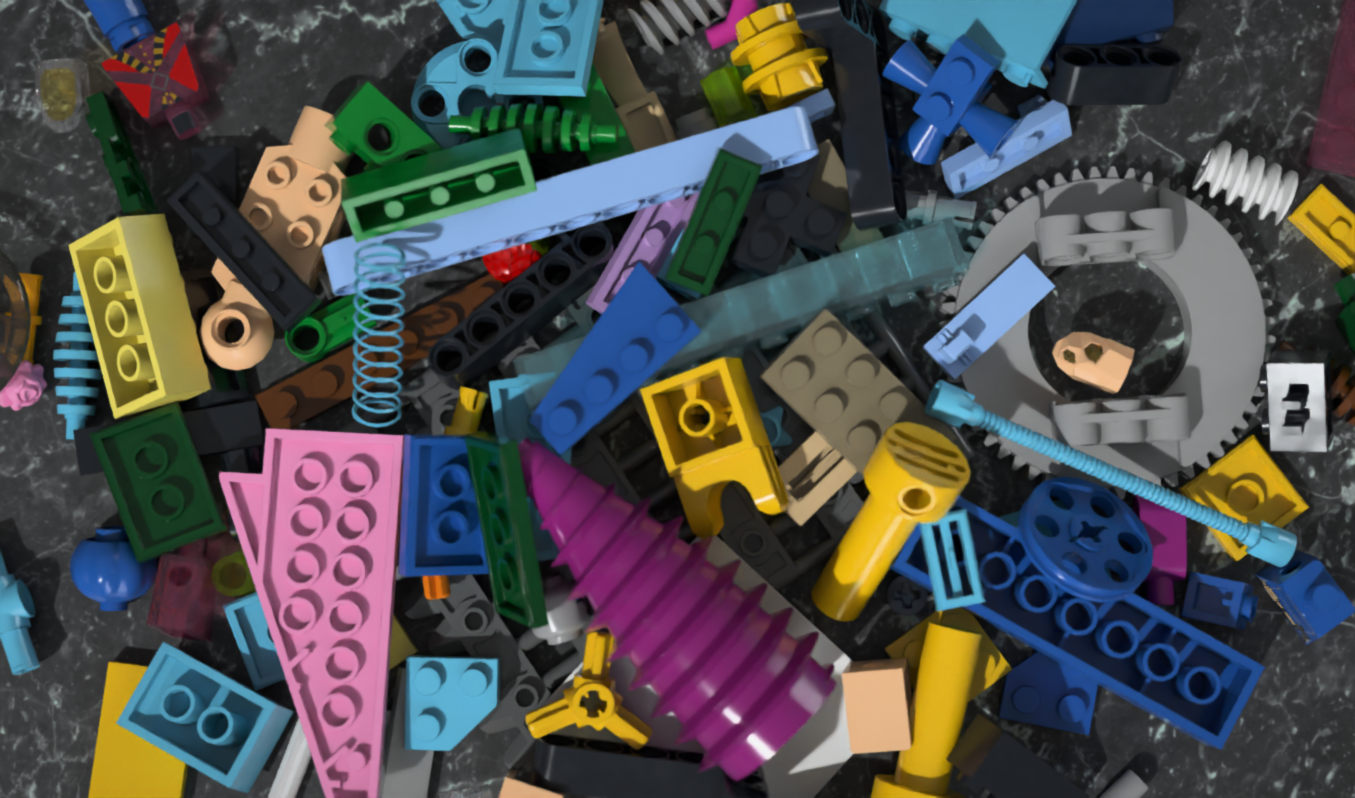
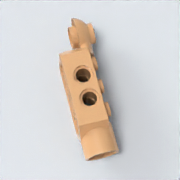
[199,106,354,370]

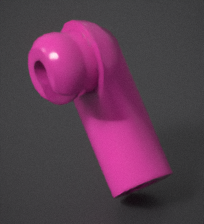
[704,0,758,50]

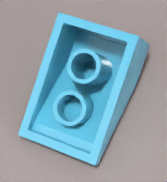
[116,642,294,793]

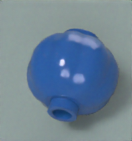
[70,526,158,611]

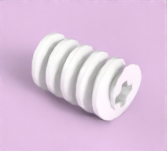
[1192,140,1298,226]

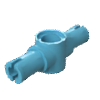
[0,550,40,675]

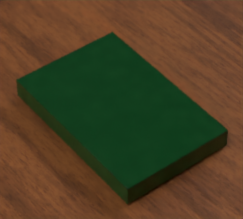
[90,401,227,564]

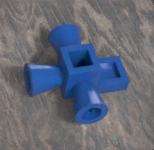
[882,34,1019,165]

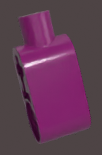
[1132,495,1187,605]

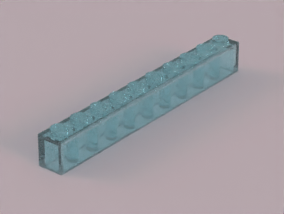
[513,217,970,417]

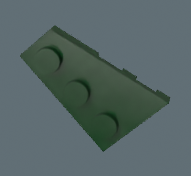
[86,91,160,216]

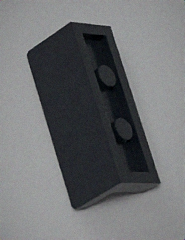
[180,268,250,412]

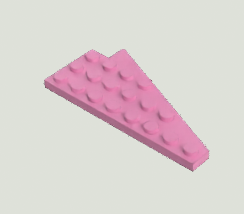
[219,428,404,798]

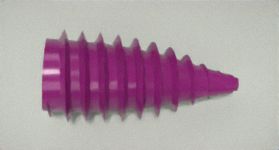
[518,438,837,781]

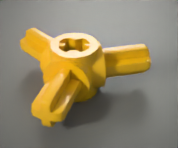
[525,631,653,750]

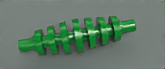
[449,103,619,154]

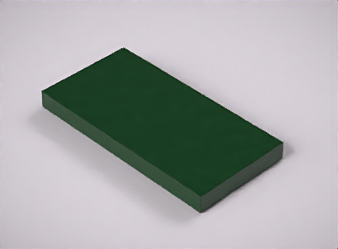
[464,431,549,629]

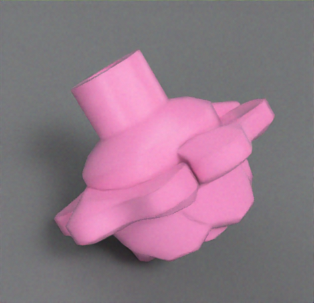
[0,360,47,411]

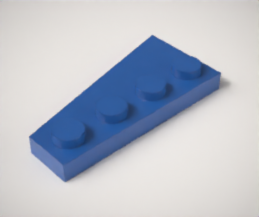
[529,262,701,457]

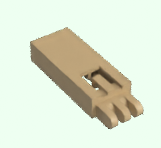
[778,430,857,526]

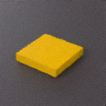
[1179,434,1309,561]

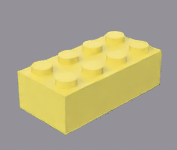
[68,214,211,419]

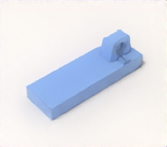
[941,94,1072,199]
[922,254,1056,381]

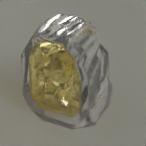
[35,58,90,133]

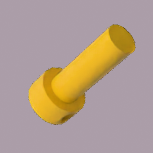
[811,422,970,622]
[870,621,983,798]

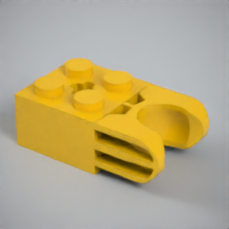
[640,357,789,539]

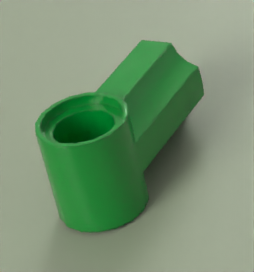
[285,293,377,363]

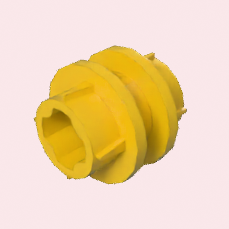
[730,3,828,111]

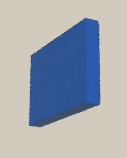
[399,434,489,577]

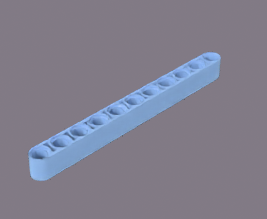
[322,106,819,295]

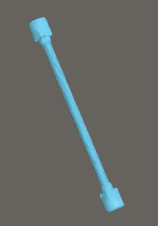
[925,380,1297,568]

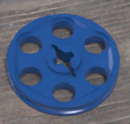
[1018,477,1153,602]

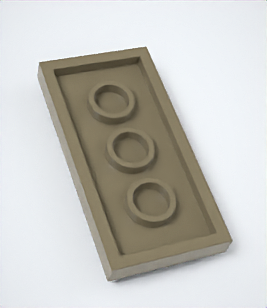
[758,308,957,478]

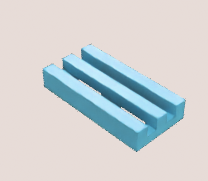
[919,509,985,611]

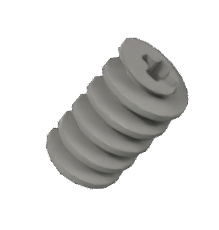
[628,0,727,55]

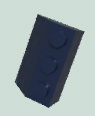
[1040,0,1174,71]

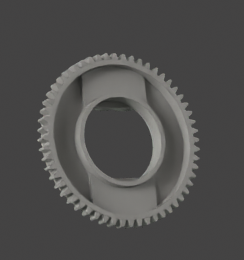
[938,166,1276,499]

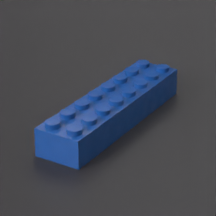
[890,496,1265,750]

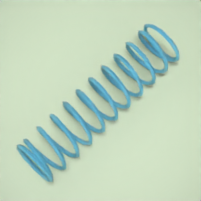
[352,243,407,427]

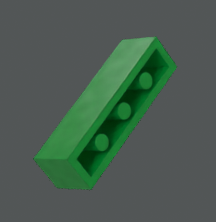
[341,128,537,243]

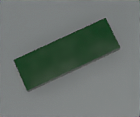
[664,147,763,296]

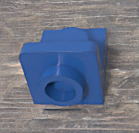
[1181,572,1258,630]

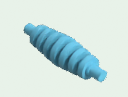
[53,272,102,440]

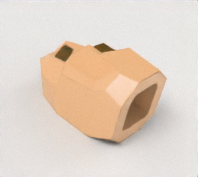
[1052,332,1135,394]

